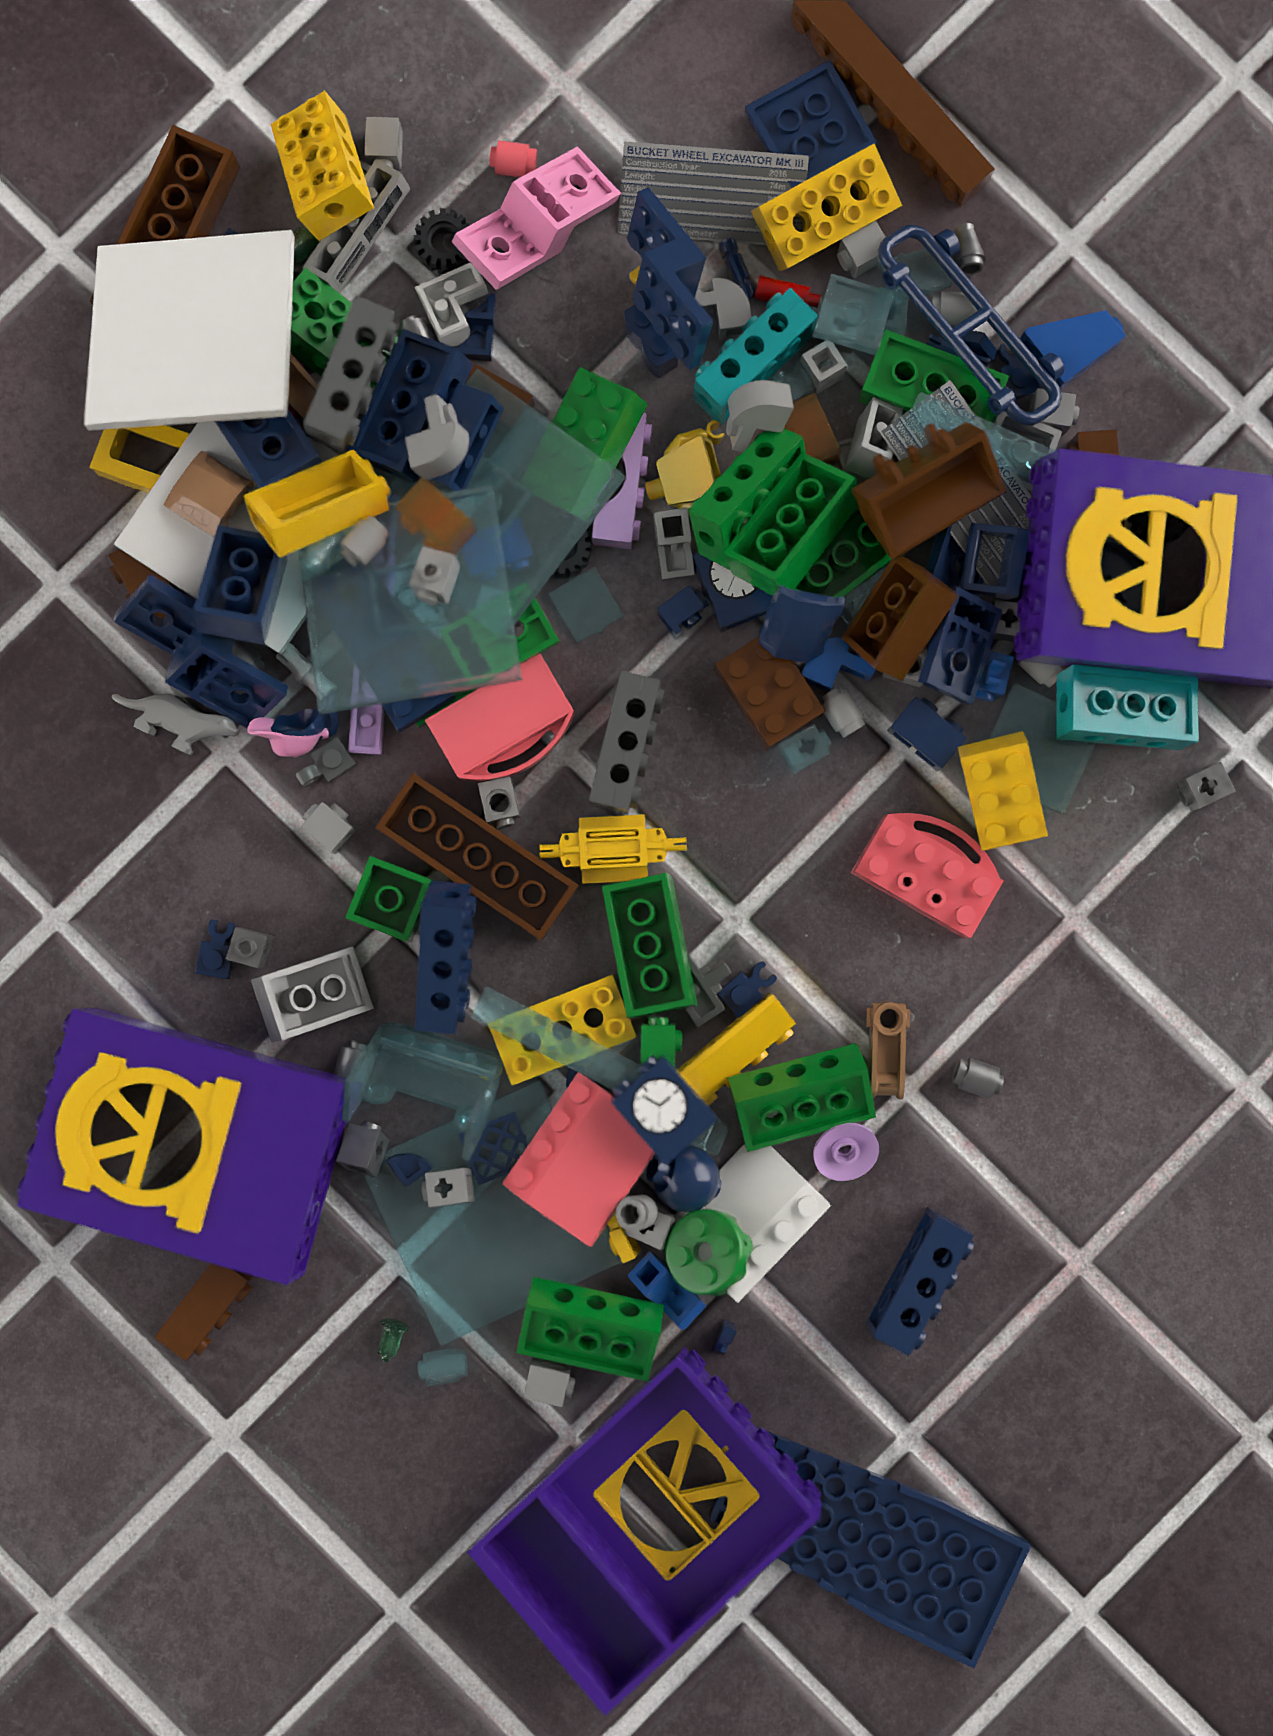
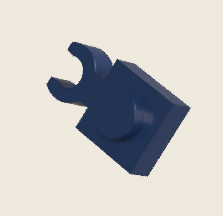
[998,339,1040,400]
[195,919,236,979]
[717,961,777,1018]

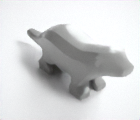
[112,694,240,755]

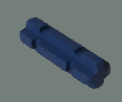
[719,237,756,300]

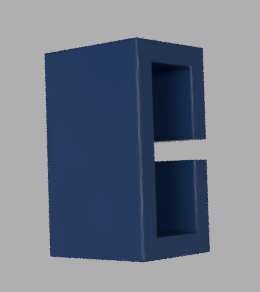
[887,697,967,772]

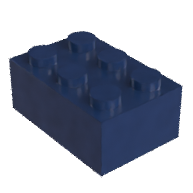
[193,525,288,645]

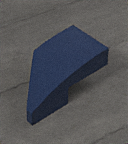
[459,293,496,361]

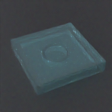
[813,274,895,355]

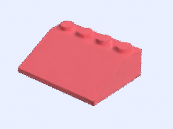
[502,1072,655,1247]

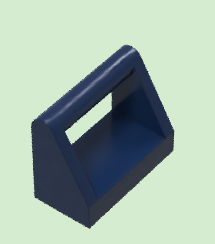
[959,523,1030,600]

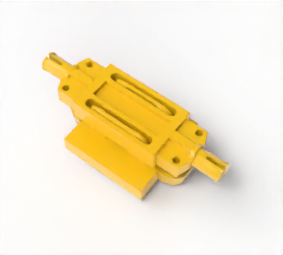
[539,814,687,884]

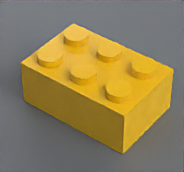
[957,731,1048,851]

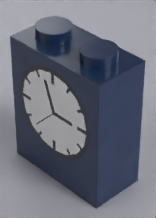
[692,548,773,633]
[611,1054,718,1165]

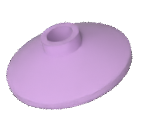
[813,1123,879,1181]

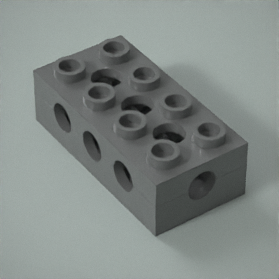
[304,295,398,452]
[589,670,665,815]

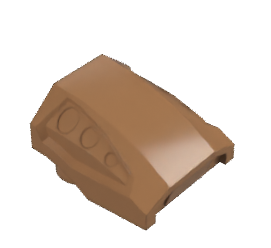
[163,450,255,537]

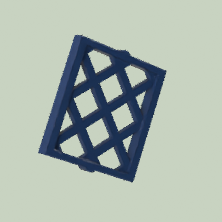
[459,1111,528,1185]

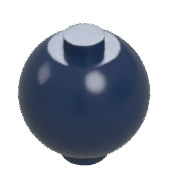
[646,1145,721,1213]

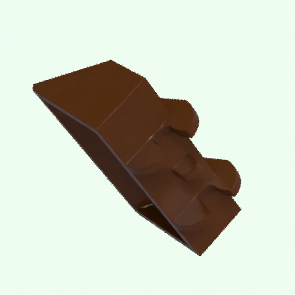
[851,422,1006,560]

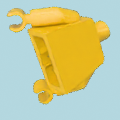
[645,420,725,516]

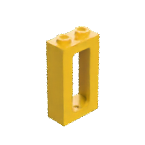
[90,425,190,494]
[244,449,390,558]

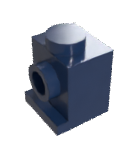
[656,585,709,640]

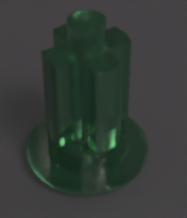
[377,1318,409,1362]

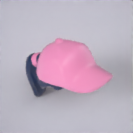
[247,693,338,758]

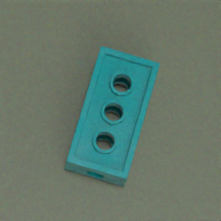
[693,288,818,426]
[1056,664,1199,751]

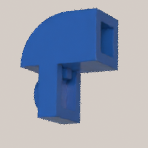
[801,637,875,692]
[627,1251,707,1330]

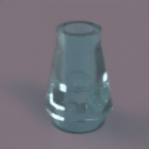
[298,531,346,576]

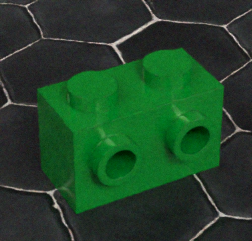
[641,1016,682,1066]

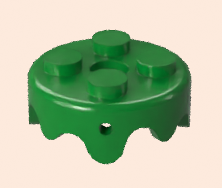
[665,1209,753,1296]

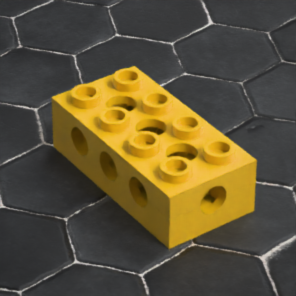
[270,90,374,241]
[751,144,902,271]
[488,974,637,1086]

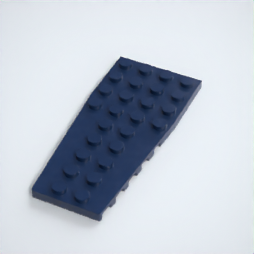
[709,1427,1031,1668]

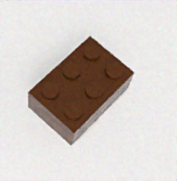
[842,556,958,681]
[714,636,825,751]

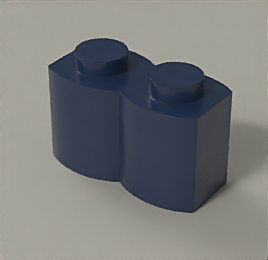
[624,305,678,378]

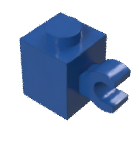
[975,651,1014,702]

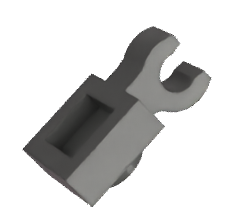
[295,737,357,787]

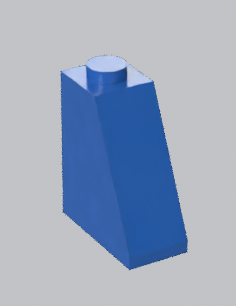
[1020,310,1126,389]

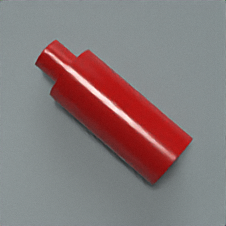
[754,275,821,308]

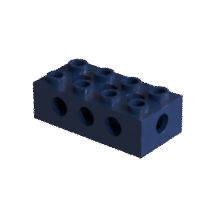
[347,329,474,485]
[214,408,322,488]
[415,881,476,1034]
[865,1207,974,1356]

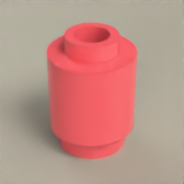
[489,140,537,178]

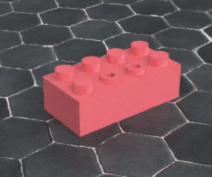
[425,654,575,782]
[851,813,1004,939]

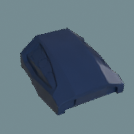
[759,585,845,663]

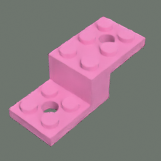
[452,147,621,290]

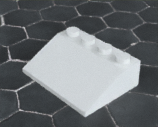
[676,1143,831,1303]

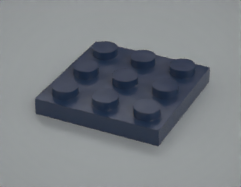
[745,60,877,188]

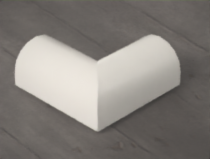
[415,263,488,347]

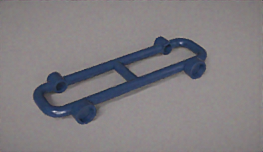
[878,225,1064,426]

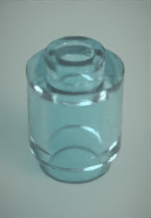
[418,1348,468,1387]

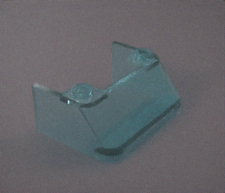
[342,1022,503,1161]

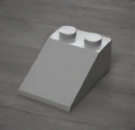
[251,946,374,1043]

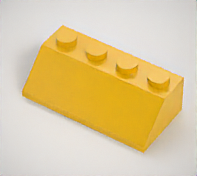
[677,993,796,1106]

